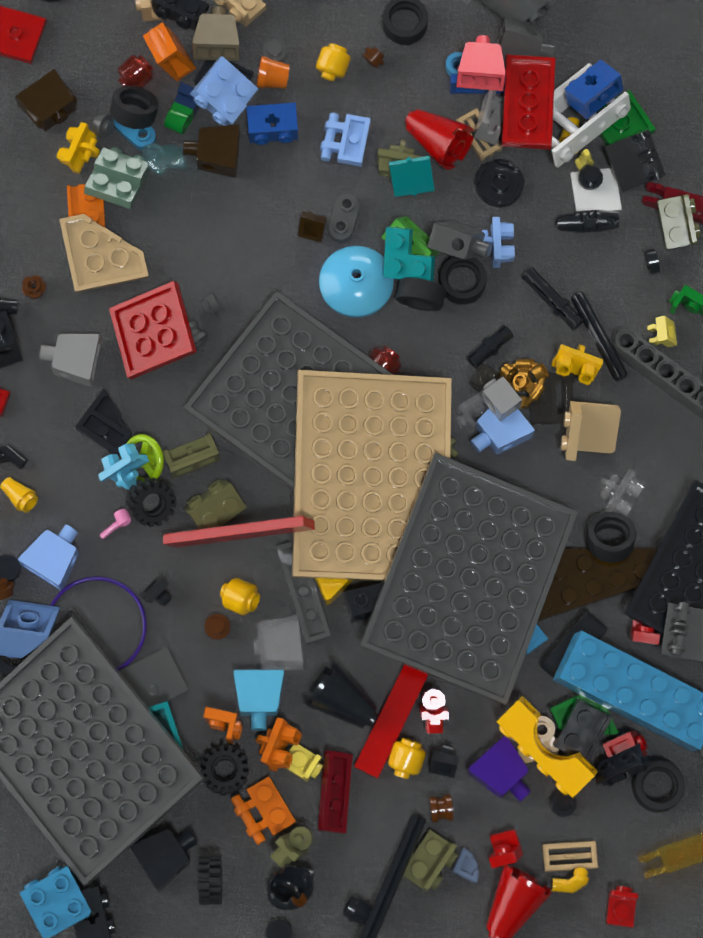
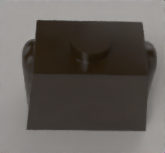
[15,68,77,132]

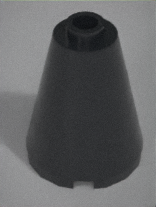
[303,660,378,729]

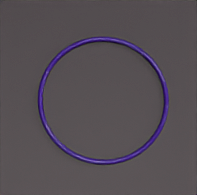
[50,577,147,671]

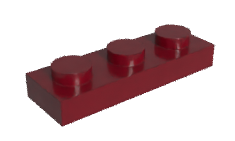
[318,750,353,834]

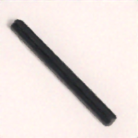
[359,814,426,938]

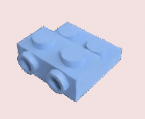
[190,56,258,125]

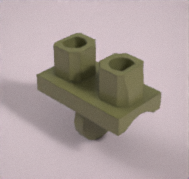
[377,139,423,177]
[270,826,313,868]

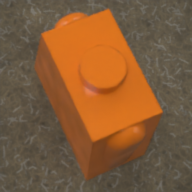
[143,22,196,82]

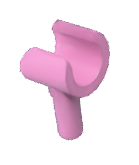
[100,508,131,540]

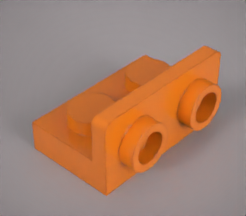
[203,707,243,745]

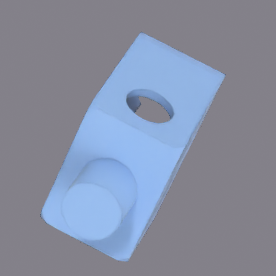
[470,409,535,455]
[18,524,79,591]

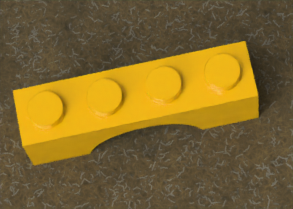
[497,696,598,798]

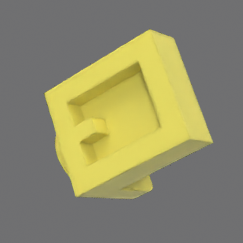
[285,744,323,782]

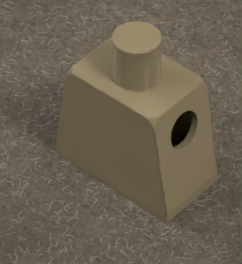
[192,6,239,61]

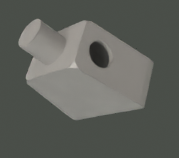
[40,334,102,387]

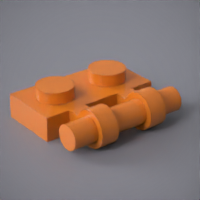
[230,777,296,845]

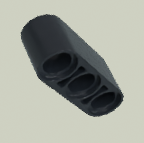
[541,611,608,678]

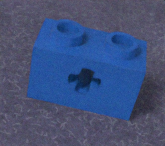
[564,60,623,119]
[247,102,298,145]

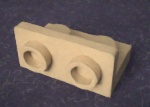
[214,0,266,27]

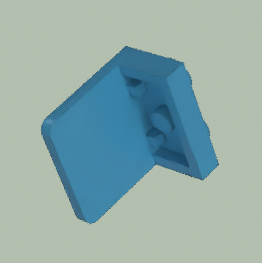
[19,866,91,938]

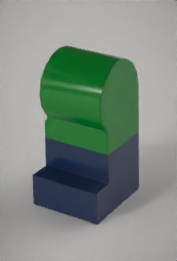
[164,82,199,135]

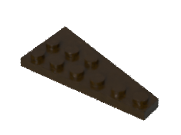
[537,548,658,622]

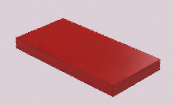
[502,54,556,150]

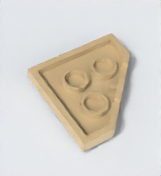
[59,214,149,293]

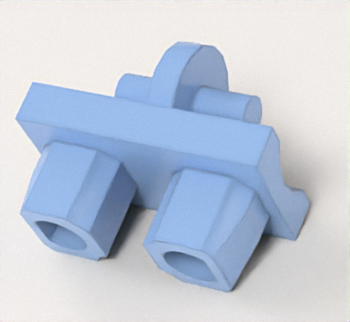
[482,217,515,268]

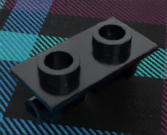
[595,744,650,787]

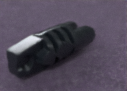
[554,210,619,233]

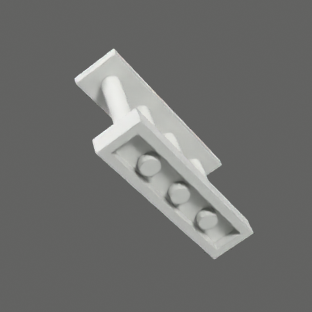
[551,63,631,168]

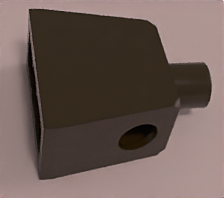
[183,125,240,178]

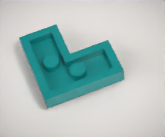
[383,227,435,281]

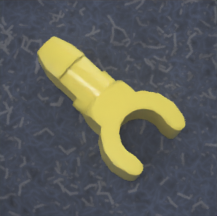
[575,149,594,171]

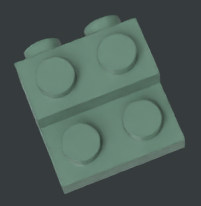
[84,147,149,209]

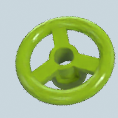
[126,434,164,482]

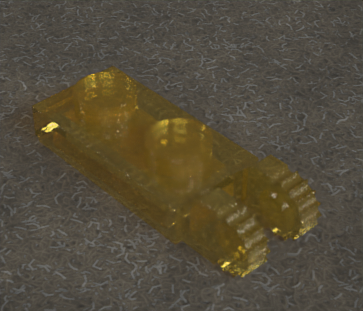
[638,833,703,879]

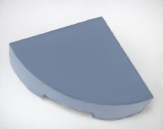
[452,847,479,884]

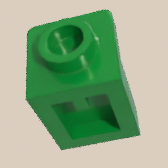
[669,285,703,316]

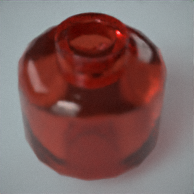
[117,55,154,88]
[369,345,402,375]

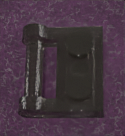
[530,373,575,425]

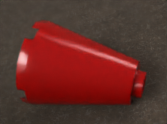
[405,109,474,170]
[486,865,552,938]

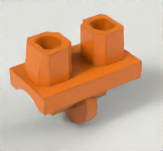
[255,717,302,772]

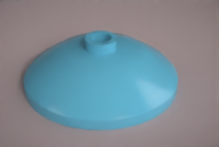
[319,246,394,318]

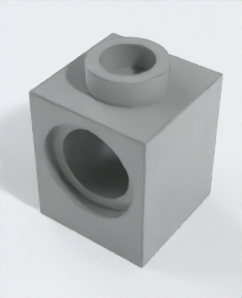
[481,377,522,422]

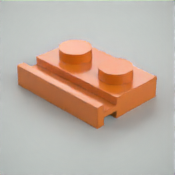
[67,184,106,228]

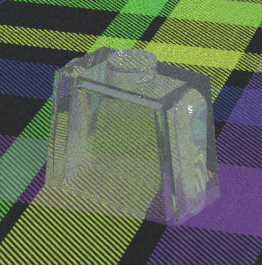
[253,615,304,671]

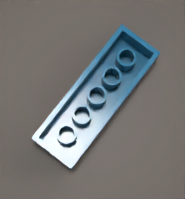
[552,631,703,751]

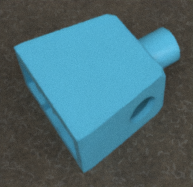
[234,670,284,731]

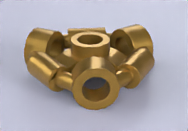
[499,359,549,409]

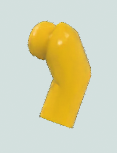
[551,867,589,893]

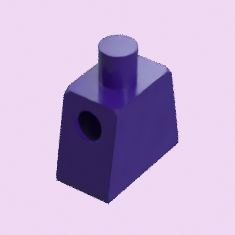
[467,736,532,802]

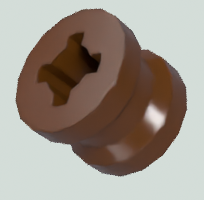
[429,794,454,823]

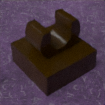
[297,211,327,243]

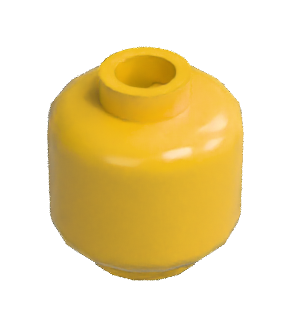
[316,43,351,82]
[220,578,260,615]
[388,738,426,779]

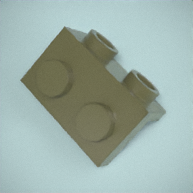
[183,479,247,529]

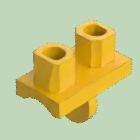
[56,122,100,174]
[551,344,603,385]

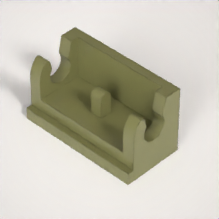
[163,433,220,479]

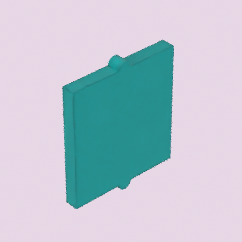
[389,156,435,197]

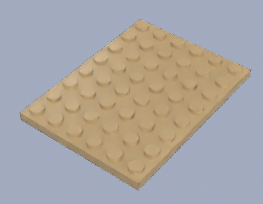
[292,370,452,581]

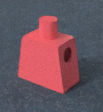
[456,35,505,91]

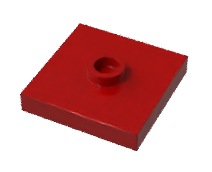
[0,6,47,64]

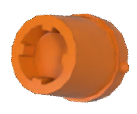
[256,56,290,89]

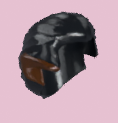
[267,865,315,911]

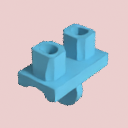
[98,444,149,490]

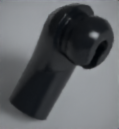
[0,445,28,469]

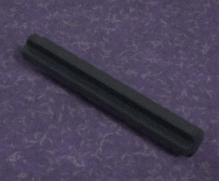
[571,291,627,381]

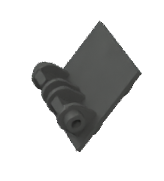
[661,602,703,662]

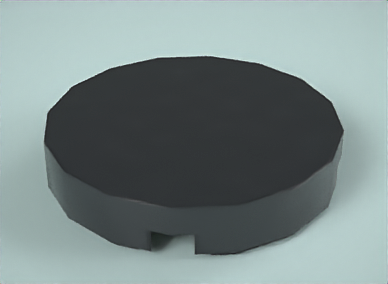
[475,159,524,208]

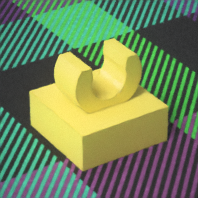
[647,316,677,348]

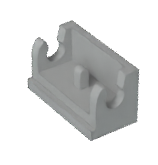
[474,90,504,145]

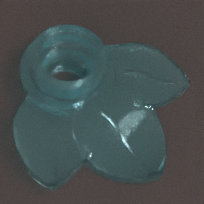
[142,143,187,175]

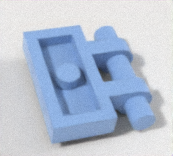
[320,113,371,167]

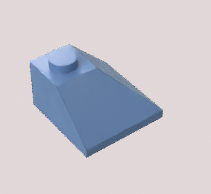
[0,600,60,658]

